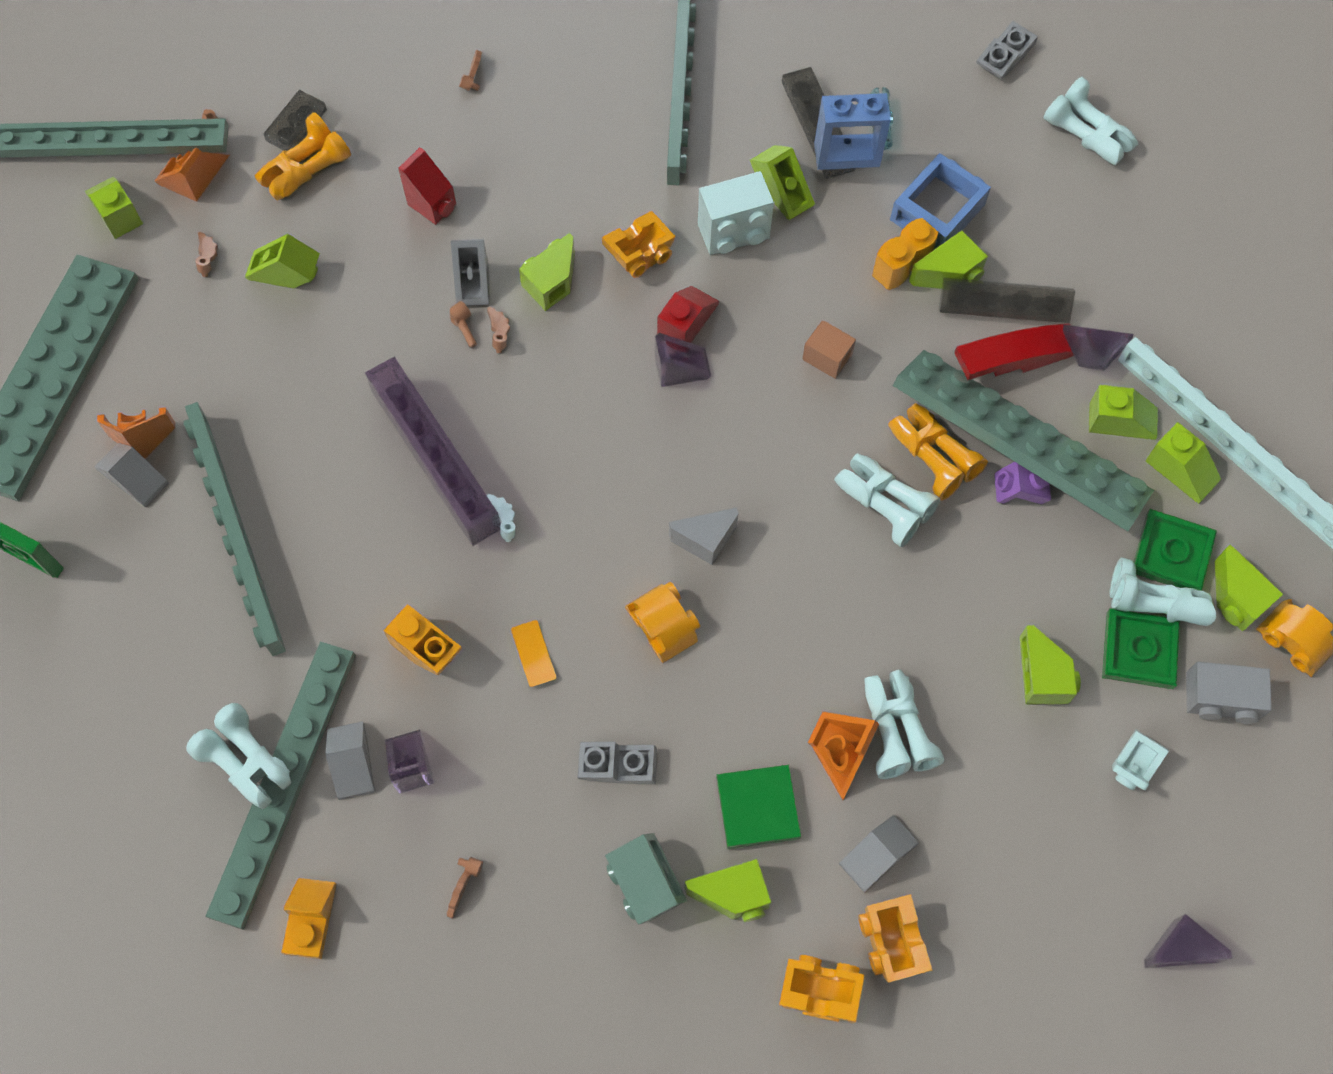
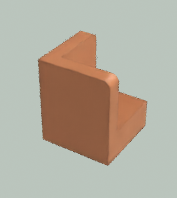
[802,321,856,379]

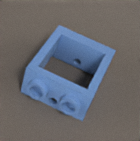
[814,93,891,170]
[890,153,991,250]

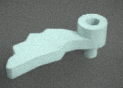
[487,494,516,542]

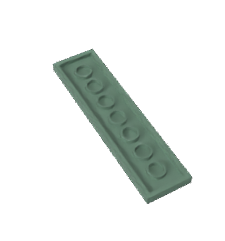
[0,254,139,502]
[893,350,1154,532]

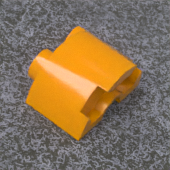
[602,211,676,278]
[625,582,700,663]
[1256,599,1333,677]
[858,894,932,983]
[779,955,865,1023]

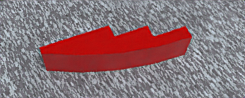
[954,323,1084,380]

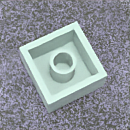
[698,171,774,255]

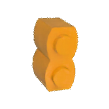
[872,218,939,290]

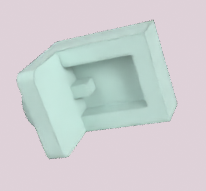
[1112,730,1169,791]

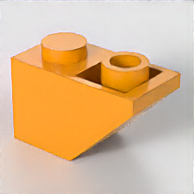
[383,604,462,675]

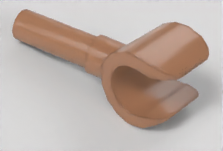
[450,301,477,348]

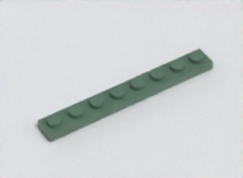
[667,0,696,186]
[0,118,229,157]
[183,402,286,656]
[205,641,356,930]

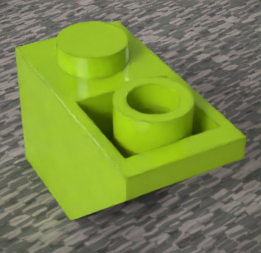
[519,233,575,311]

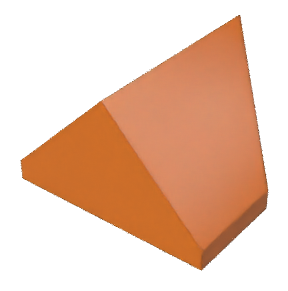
[155,148,230,202]
[97,407,175,459]
[807,712,879,800]

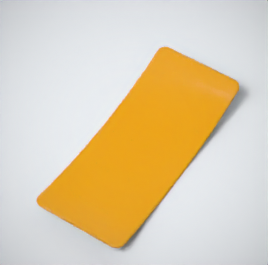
[511,620,556,687]

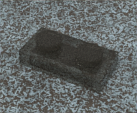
[263,90,327,151]

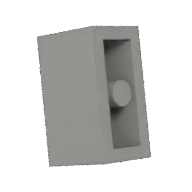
[1186,662,1271,724]

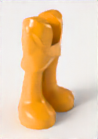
[255,112,351,201]
[888,403,988,501]

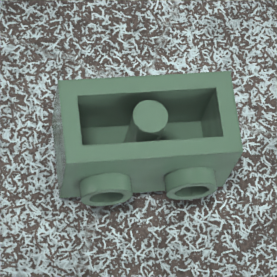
[605,833,687,925]

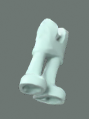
[1043,77,1138,165]
[834,453,940,548]
[1110,557,1216,626]
[864,669,944,779]
[186,703,292,809]

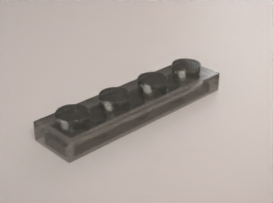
[782,67,855,179]
[939,278,1076,323]

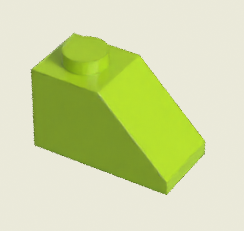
[750,145,815,220]
[85,177,143,239]
[909,230,988,291]
[245,233,320,289]
[1089,385,1158,440]
[1145,422,1221,504]
[1214,544,1283,632]
[1019,625,1081,704]
[684,859,771,923]

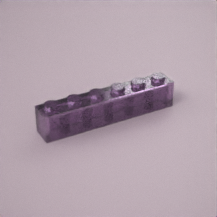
[365,357,501,546]

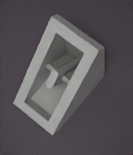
[451,239,489,306]
[95,443,169,507]
[669,507,738,565]
[325,721,375,800]
[839,815,919,892]

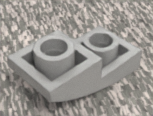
[977,21,1037,79]
[578,742,658,784]

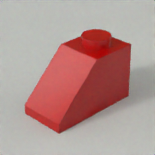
[398,147,456,225]
[657,286,719,352]

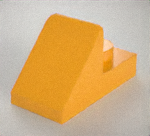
[281,878,336,960]

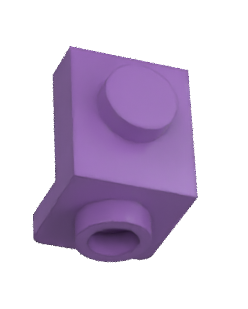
[994,462,1051,505]

